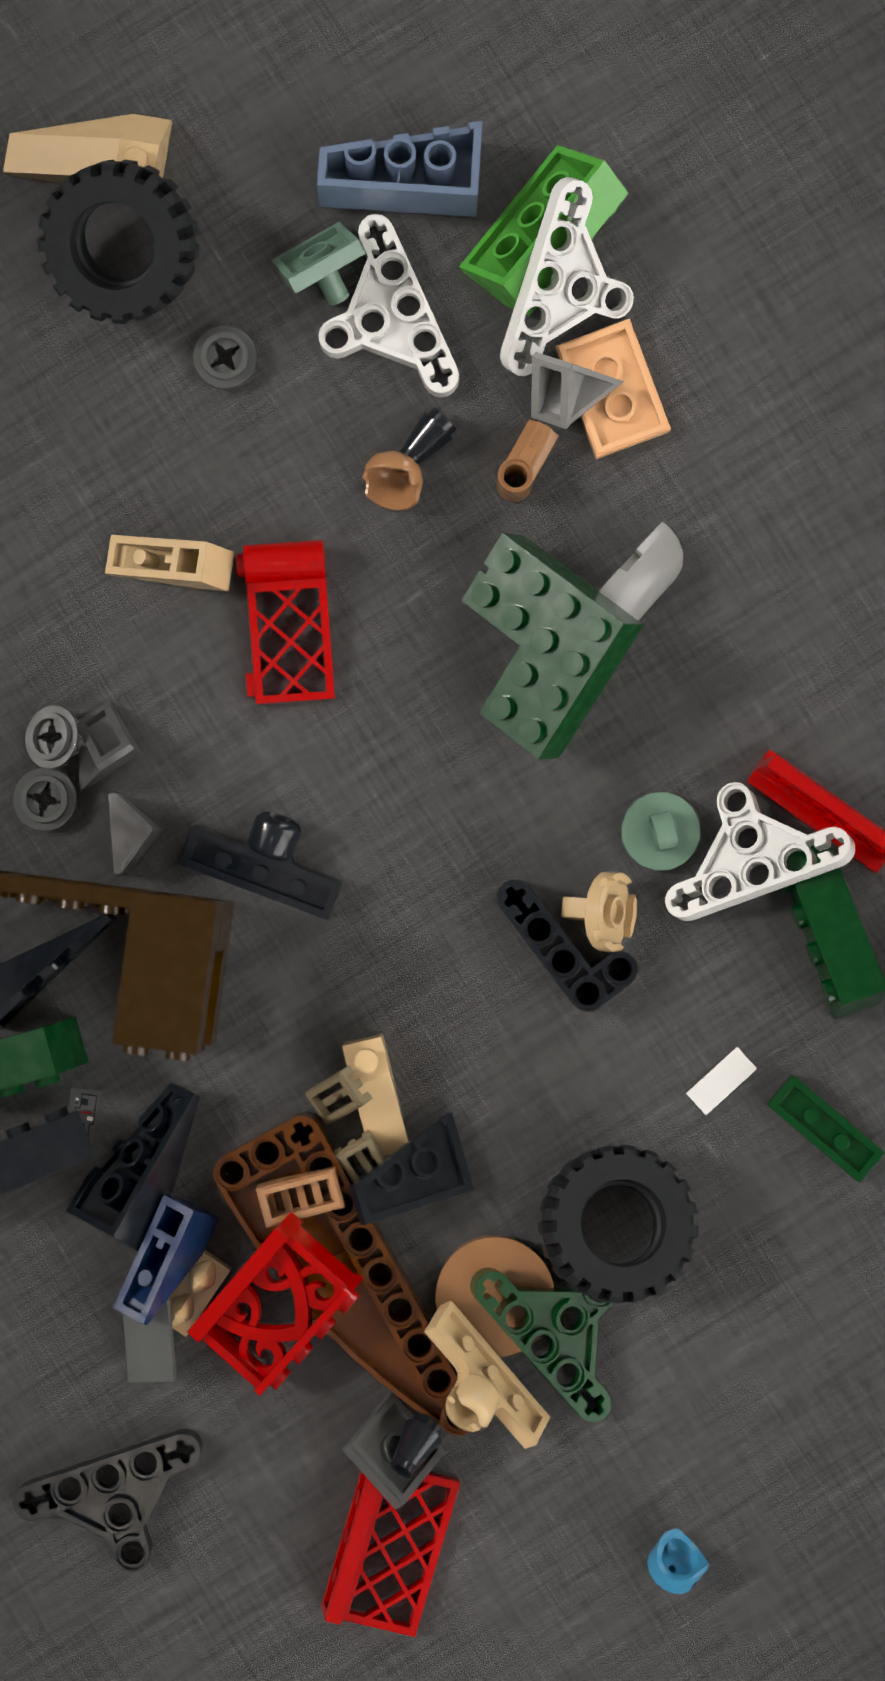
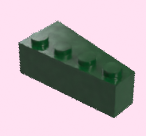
[782,846,885,1020]
[0,1017,89,1098]

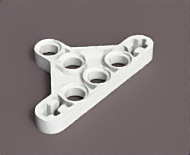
[500,177,634,376]
[318,214,459,398]
[665,782,855,921]

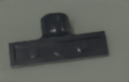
[179,811,343,920]

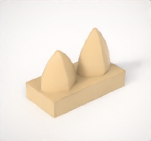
[168,1250,232,1337]

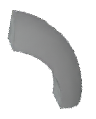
[599,521,683,621]

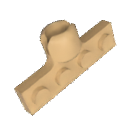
[424,1301,550,1449]

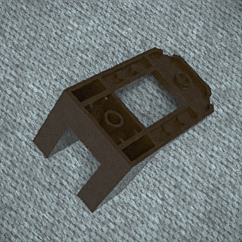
[0,870,234,1061]

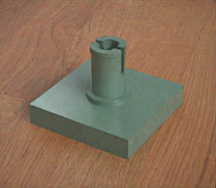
[271,221,366,306]

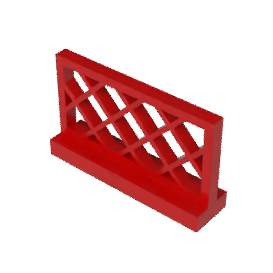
[745,749,885,874]
[321,1471,460,1637]

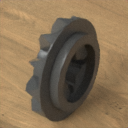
[193,325,257,390]
[25,705,83,770]
[13,768,77,831]

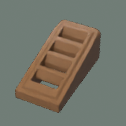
[256,1167,345,1228]

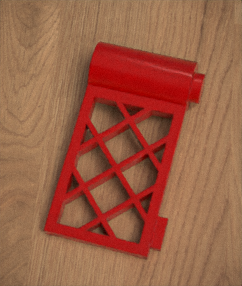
[236,540,335,704]

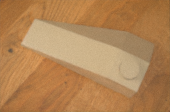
[3,114,172,183]

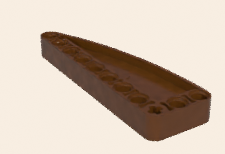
[213,1112,470,1436]

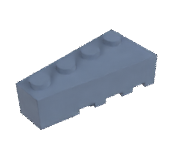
[317,120,483,217]

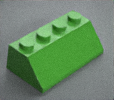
[459,145,628,316]

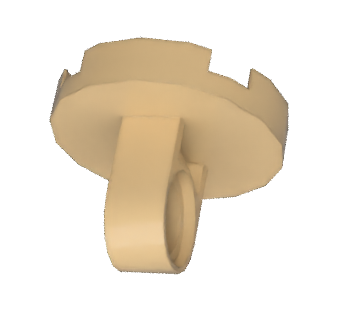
[561,871,637,952]

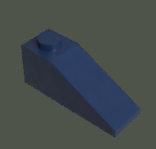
[113,1195,219,1325]

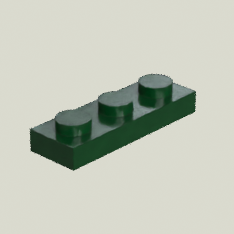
[766,1074,885,1183]

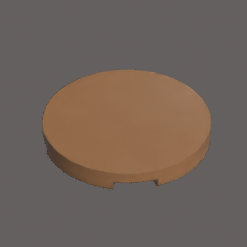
[435,1235,554,1357]

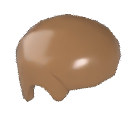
[362,450,423,511]

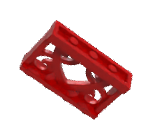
[187,1211,363,1396]

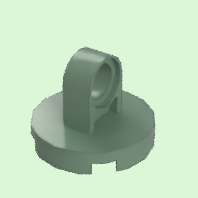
[620,792,700,871]

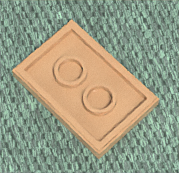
[555,318,671,459]

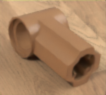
[497,419,559,502]

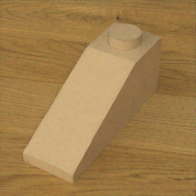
[105,535,235,591]
[342,1033,409,1159]

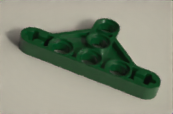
[470,1267,613,1423]

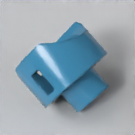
[647,1529,709,1594]

